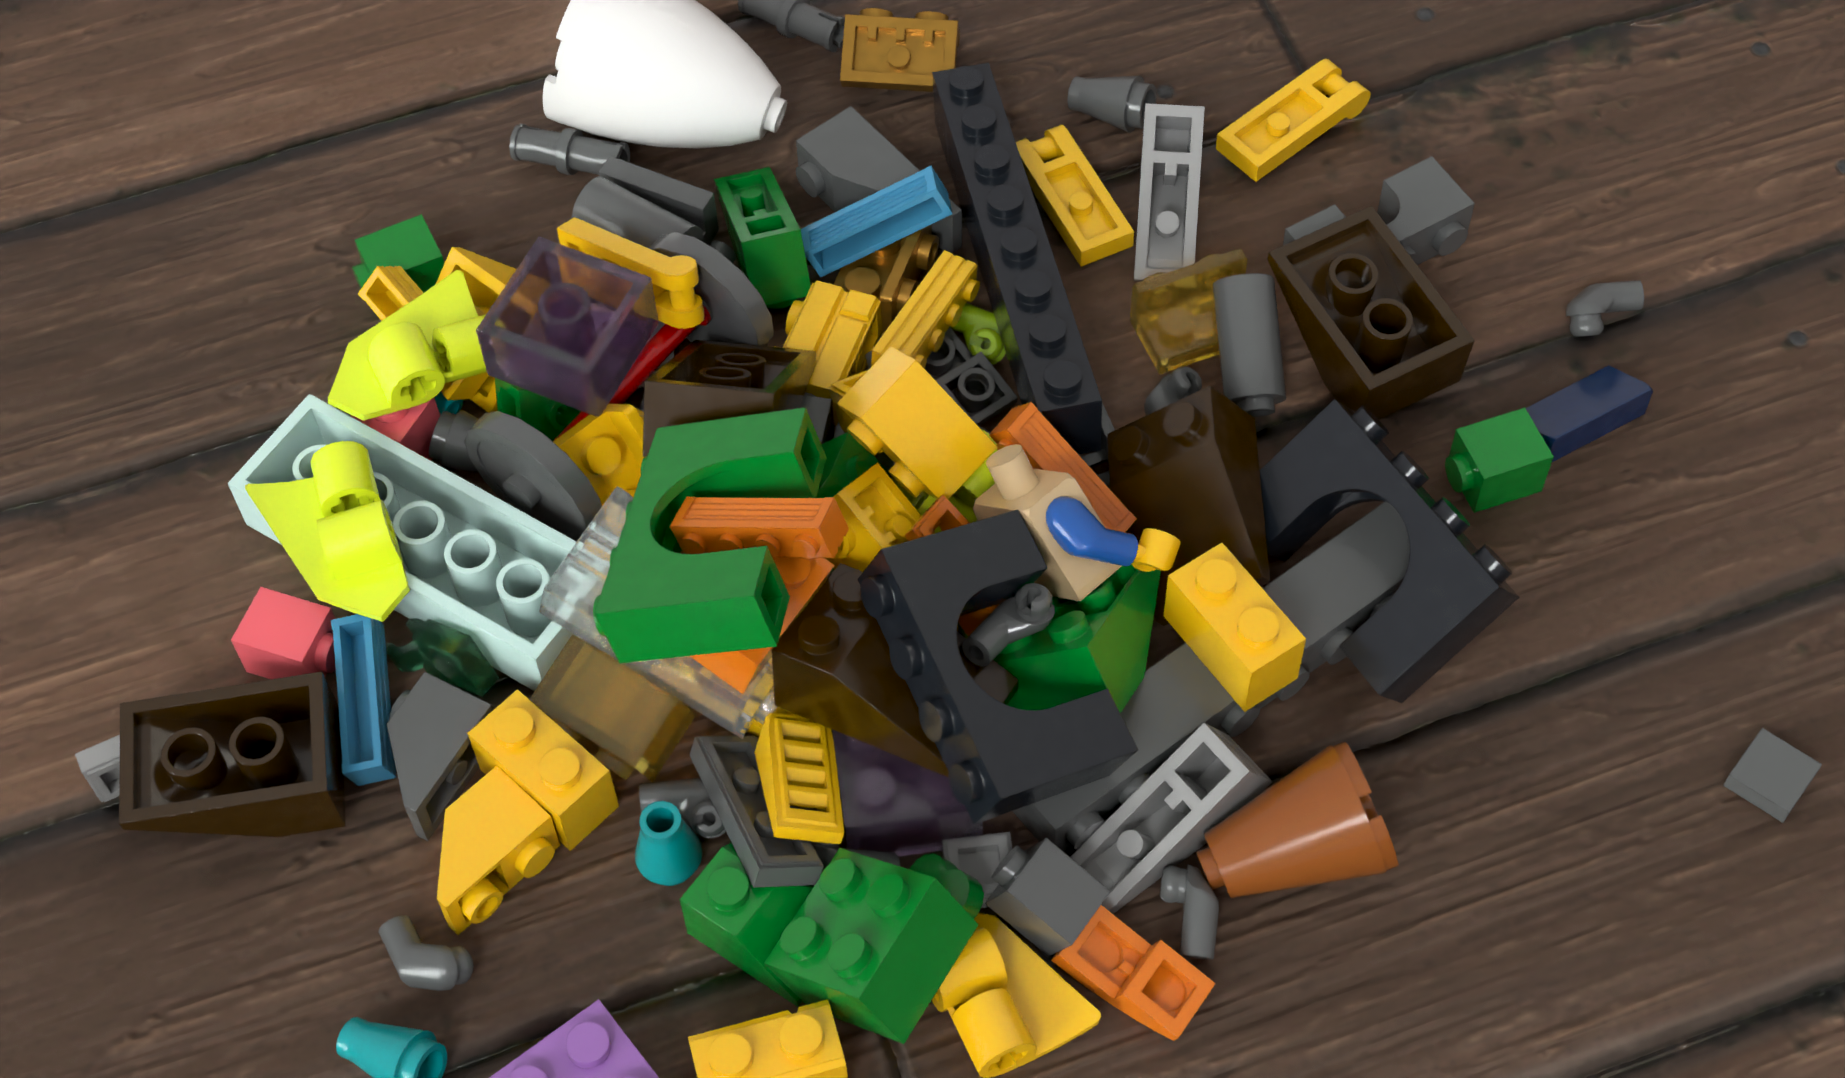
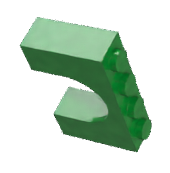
[593,407,827,663]

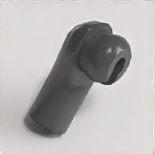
[1160,864,1219,960]

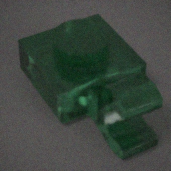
[386,618,499,697]

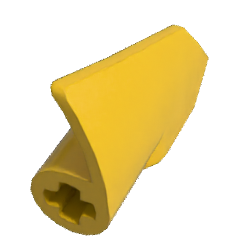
[932,913,1101,1078]

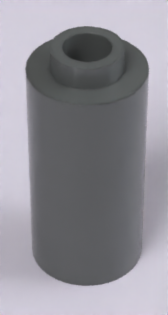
[572,177,703,248]
[1213,273,1286,417]

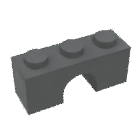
[1283,156,1475,265]

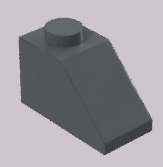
[387,672,493,841]

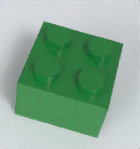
[764,848,979,1044]

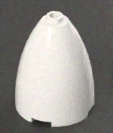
[543,0,787,149]

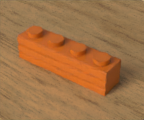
[989,402,1137,533]
[669,497,849,559]

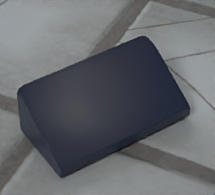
[1526,365,1653,462]

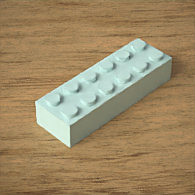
[228,394,610,698]

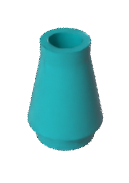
[635,801,702,886]
[336,1017,447,1078]

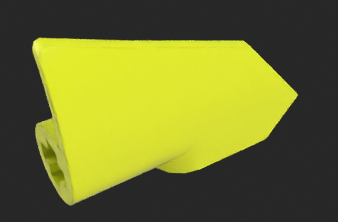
[328,270,507,421]
[245,441,410,622]

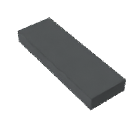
[690,736,824,888]

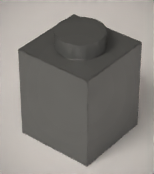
[985,838,1111,956]

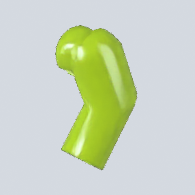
[950,303,1006,365]

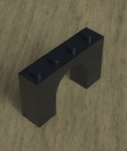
[1260,399,1520,703]
[857,509,1138,825]

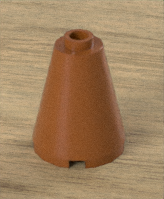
[1196,742,1399,898]

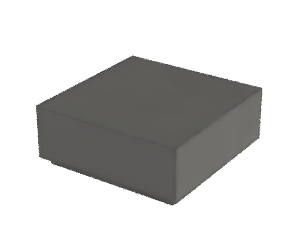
[1723,728,1822,823]

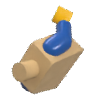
[973,444,1181,601]

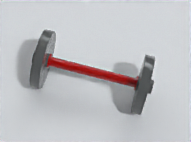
[464,232,774,544]

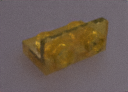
[1130,249,1248,375]

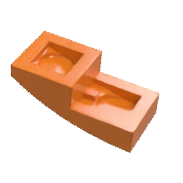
[1051,905,1216,1041]

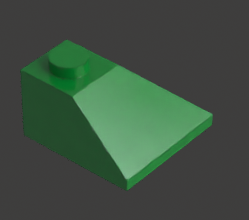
[679,842,823,1007]

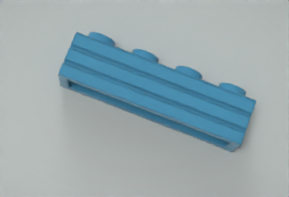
[801,166,953,278]
[331,614,396,786]

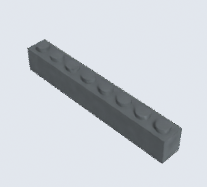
[1012,502,1410,852]

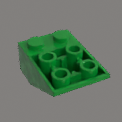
[993,564,1161,713]

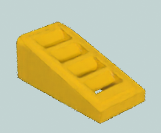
[754,713,844,844]

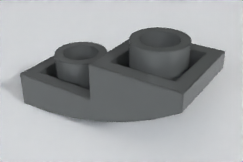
[925,327,1018,426]

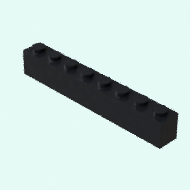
[932,63,1102,455]

